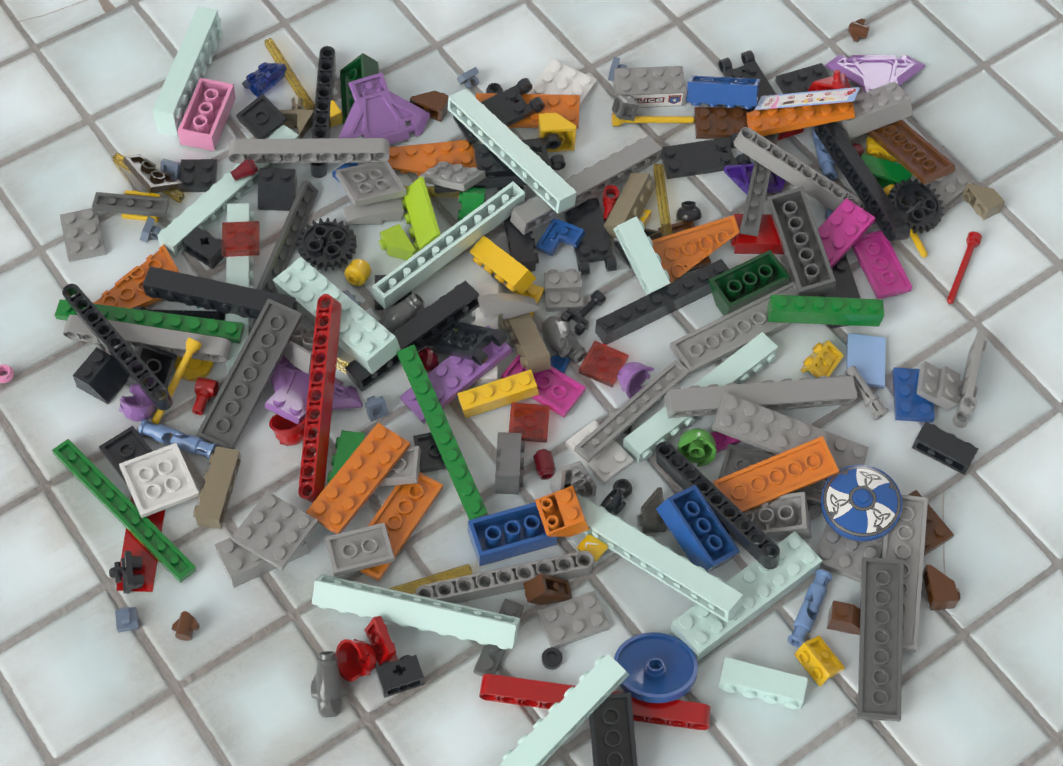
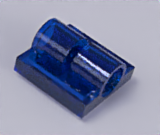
[242,62,287,97]

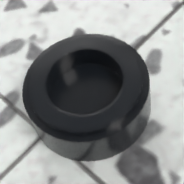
[541,648,563,670]

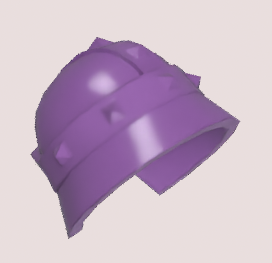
[617,362,655,399]
[119,384,155,422]

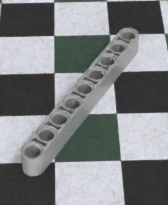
[734,127,870,214]
[229,138,390,164]
[63,315,232,363]
[415,551,594,604]

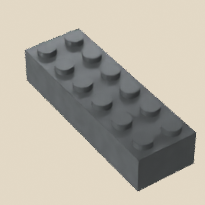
[767,187,836,296]

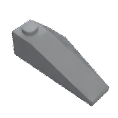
[283,327,325,374]
[550,461,597,498]
[727,492,812,540]

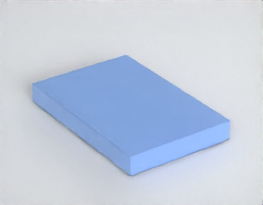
[846,333,886,389]

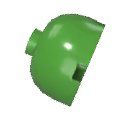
[677,428,716,467]

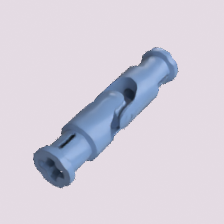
[812,126,838,181]
[138,419,218,460]
[788,569,832,648]

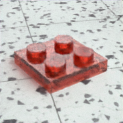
[222,221,260,257]
[578,341,629,388]
[509,402,550,443]

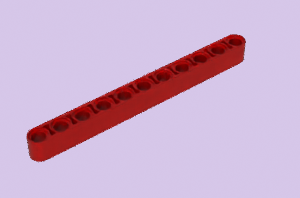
[298,294,342,503]
[479,674,711,730]

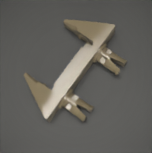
[254,97,314,139]

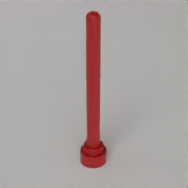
[947,231,982,304]

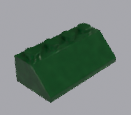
[340,53,379,124]
[708,250,791,316]

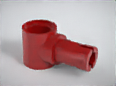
[602,185,619,222]
[192,377,219,416]

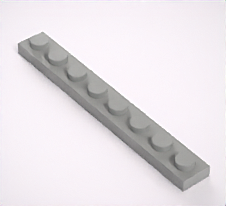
[574,360,690,463]

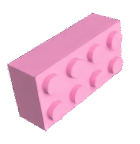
[178,78,236,151]

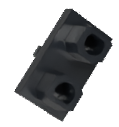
[109,551,144,594]

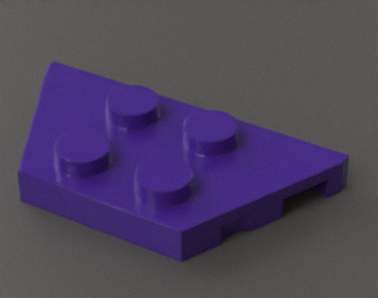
[724,163,786,195]

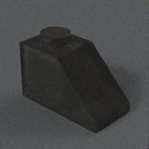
[637,487,667,534]

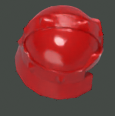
[269,414,305,446]
[336,639,377,682]

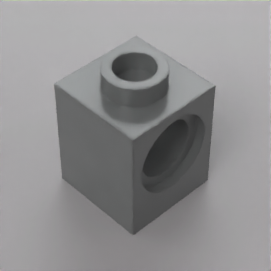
[611,94,639,121]

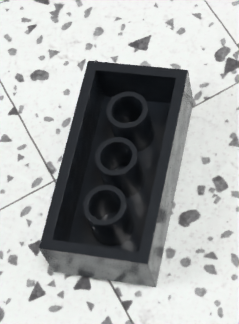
[589,692,638,766]

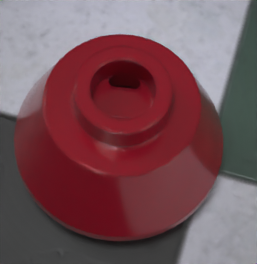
[418,348,439,373]

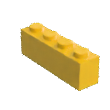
[469,235,537,295]
[457,369,539,418]

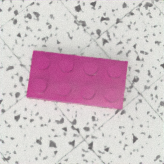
[818,198,875,269]
[852,230,913,299]
[501,355,586,418]

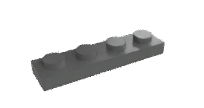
[92,192,169,217]
[473,598,524,676]

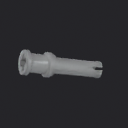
[844,366,889,420]

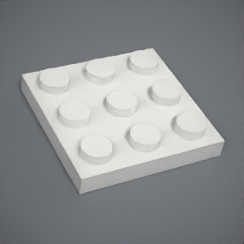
[527,59,597,107]
[119,443,199,518]

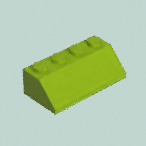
[401,177,441,253]

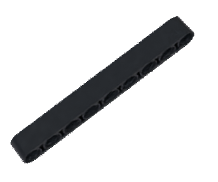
[310,46,336,178]
[814,122,910,241]
[62,283,173,411]
[656,442,780,570]

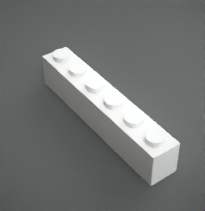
[471,282,498,388]

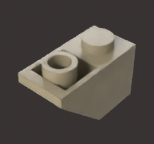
[962,184,1005,220]

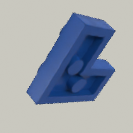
[536,218,586,256]

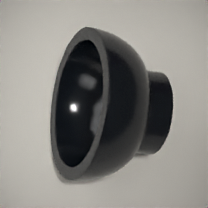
[676,201,702,221]
[600,487,626,515]

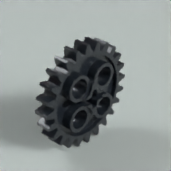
[888,178,945,234]
[297,218,357,271]

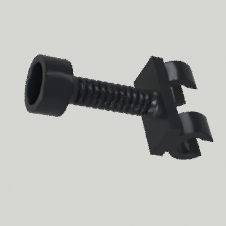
[560,290,606,336]

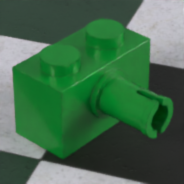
[458,187,486,220]

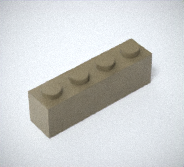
[604,173,656,238]
[503,313,551,373]
[193,446,241,529]

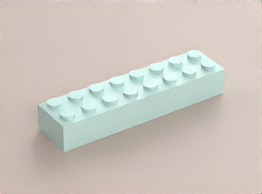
[152,6,223,136]
[273,257,401,374]
[669,532,822,662]

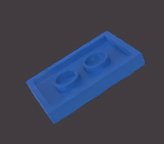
[892,367,935,423]

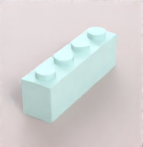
[613,216,670,295]
[718,657,808,709]

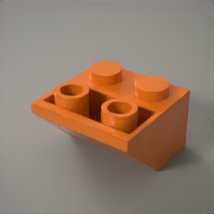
[535,485,590,537]

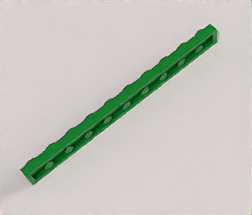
[54,299,245,343]
[396,345,489,520]
[52,439,197,583]

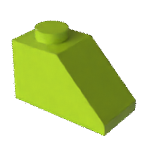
[378,224,416,260]

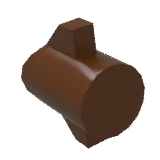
[848,18,870,42]
[172,611,200,641]

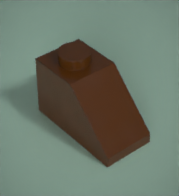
[410,90,449,122]
[922,564,960,610]
[523,573,572,605]
[827,600,860,635]

